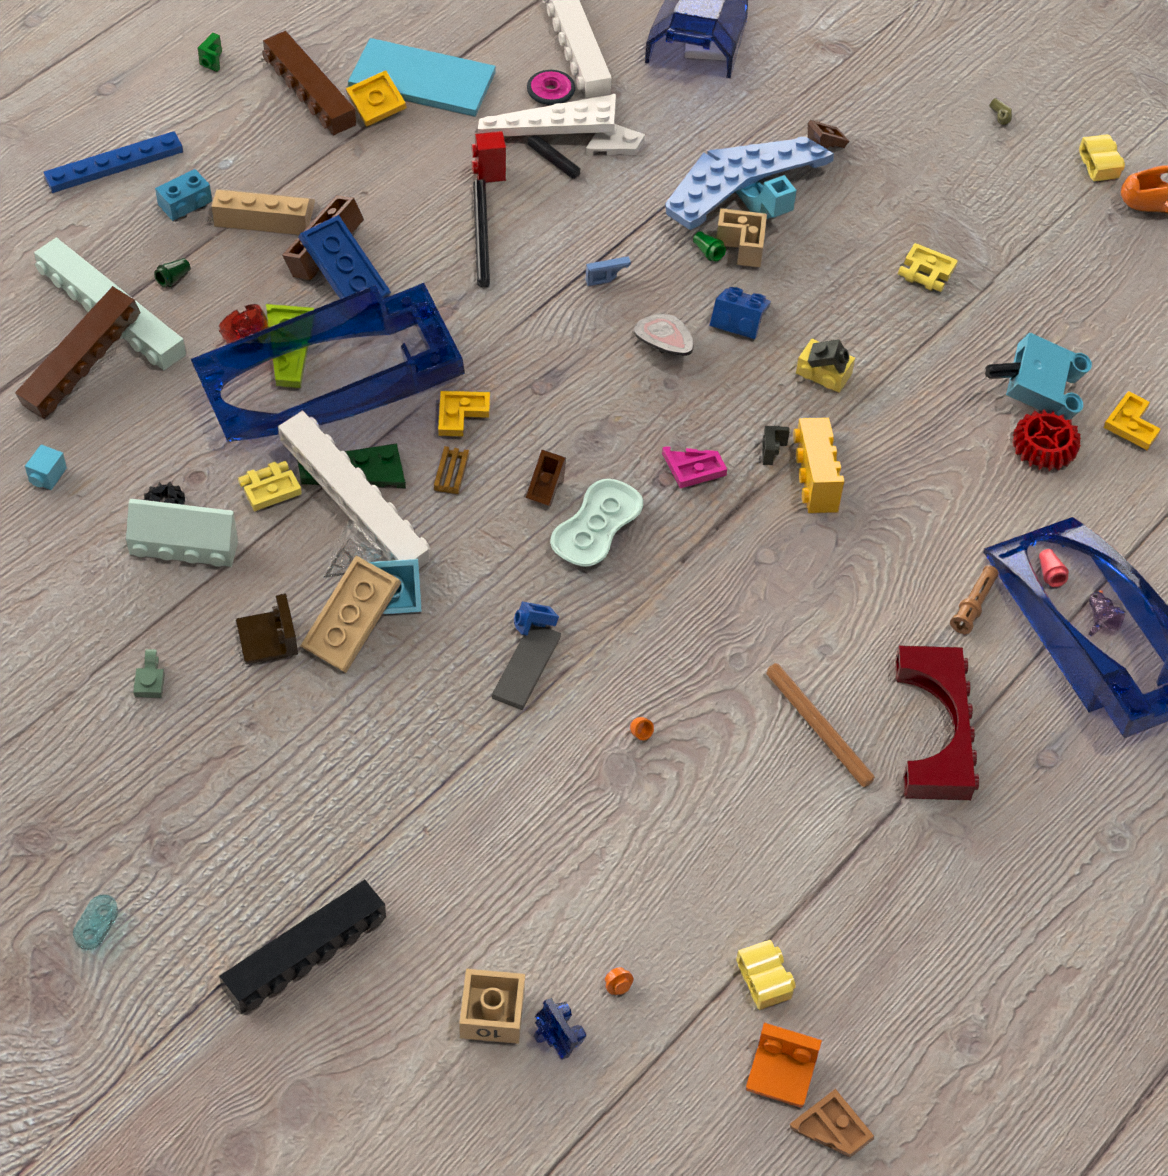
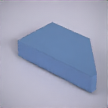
[586,256,631,286]

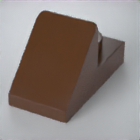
[808,120,850,149]
[525,450,566,506]

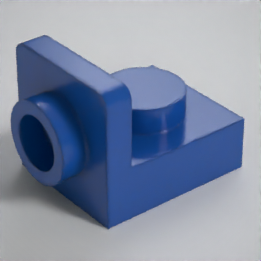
[514,601,559,636]

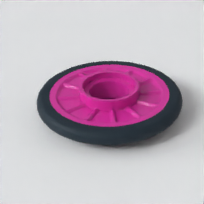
[527,70,576,105]

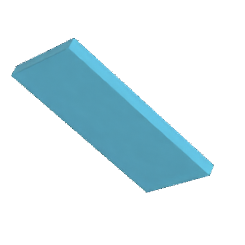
[348,38,496,117]

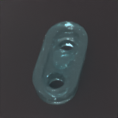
[73,894,118,950]

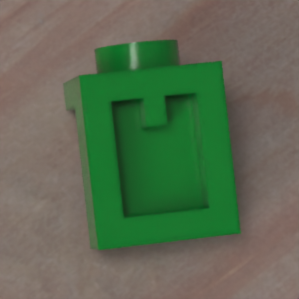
[197,32,222,72]

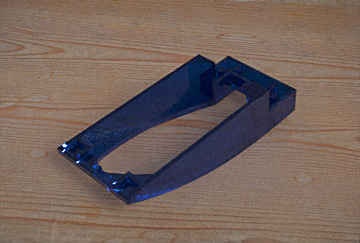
[191,283,465,442]
[983,517,1168,738]

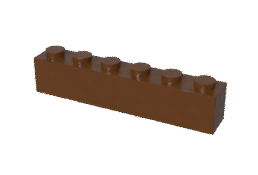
[262,31,356,136]
[15,286,141,419]

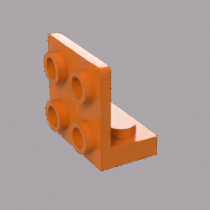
[746,1023,822,1108]

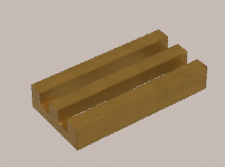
[434,446,469,495]

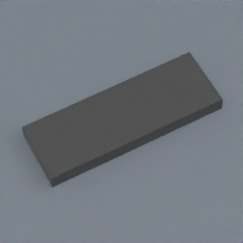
[492,623,561,710]

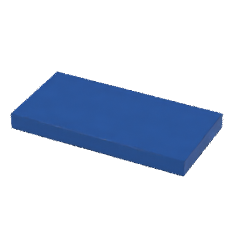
[298,215,391,315]

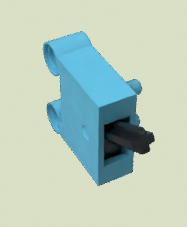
[985,332,1092,420]

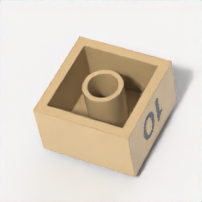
[459,969,525,1044]

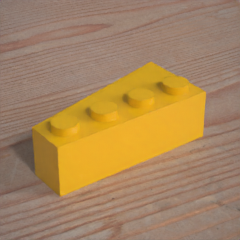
[793,418,844,513]

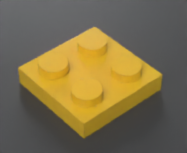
[346,70,407,127]

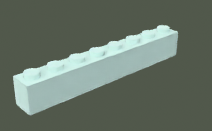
[34,237,186,371]

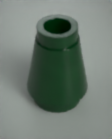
[154,258,191,287]

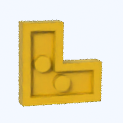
[438,391,490,436]
[1103,391,1161,451]

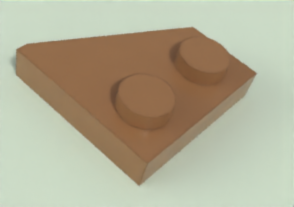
[790,1089,874,1158]

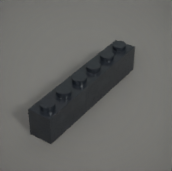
[219,879,386,1014]

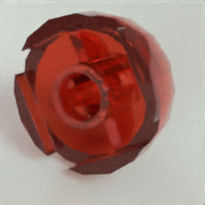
[219,304,269,351]

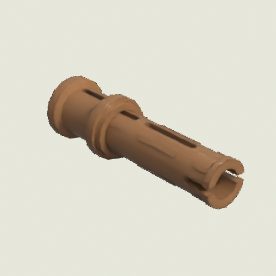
[950,566,999,634]

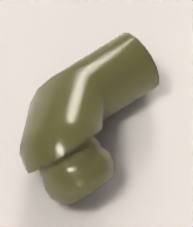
[989,98,1012,125]

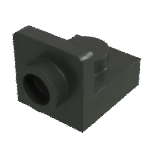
[762,426,790,465]

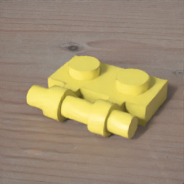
[898,243,958,292]
[238,461,302,511]

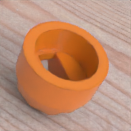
[630,717,654,740]

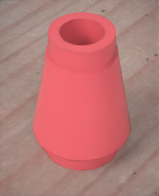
[1039,549,1069,587]

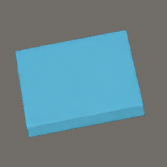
[369,559,422,614]

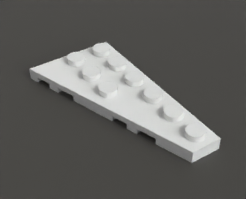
[478,94,616,136]

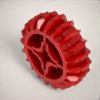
[1013,409,1081,472]

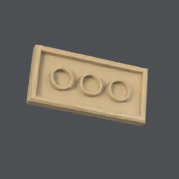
[300,556,402,673]

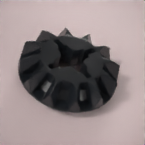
[144,482,185,505]

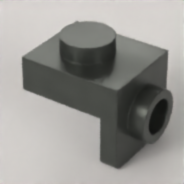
[808,339,849,373]

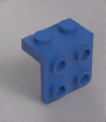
[709,287,771,339]

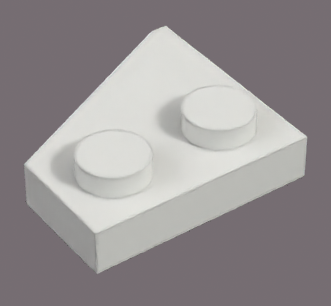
[586,124,645,156]

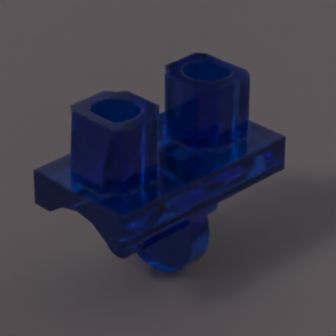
[533,998,587,1060]

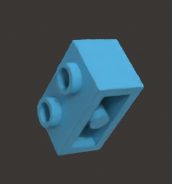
[155,169,212,221]

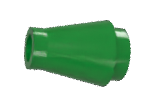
[693,231,726,262]

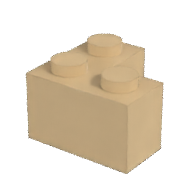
[717,208,767,267]

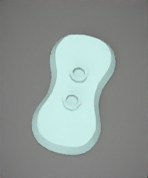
[550,479,643,567]

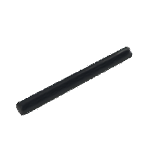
[473,179,490,287]

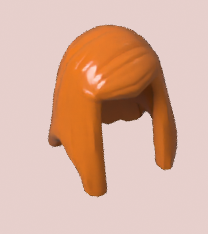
[1121,165,1168,213]

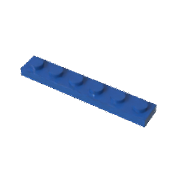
[43,131,183,193]

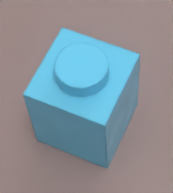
[25,444,67,490]

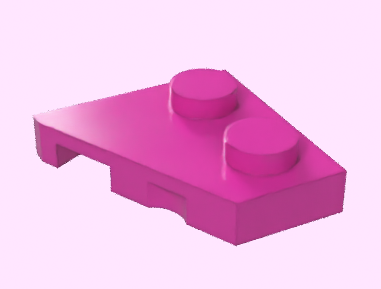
[662,446,727,489]

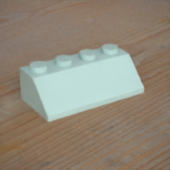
[126,499,238,567]

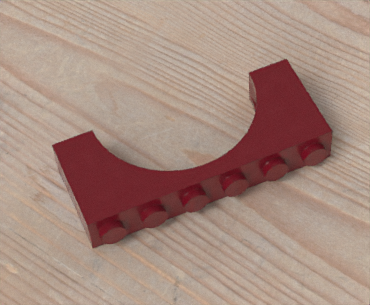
[895,645,979,801]

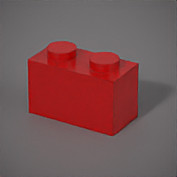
[471,131,506,183]

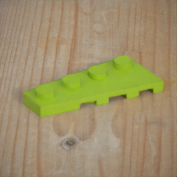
[266,304,314,388]

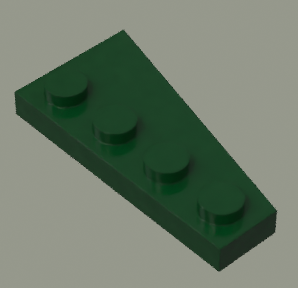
[297,443,406,489]

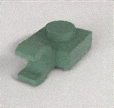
[133,649,165,698]

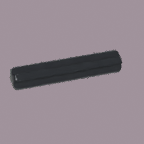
[527,135,581,179]

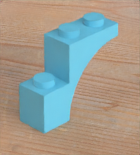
[736,175,797,219]

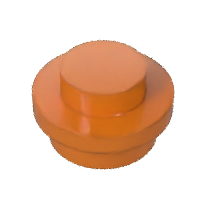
[605,967,634,995]

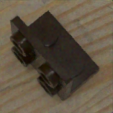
[236,593,298,664]

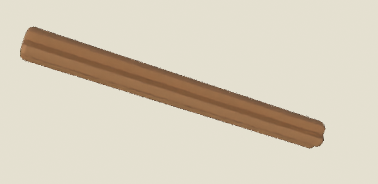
[767,663,875,787]

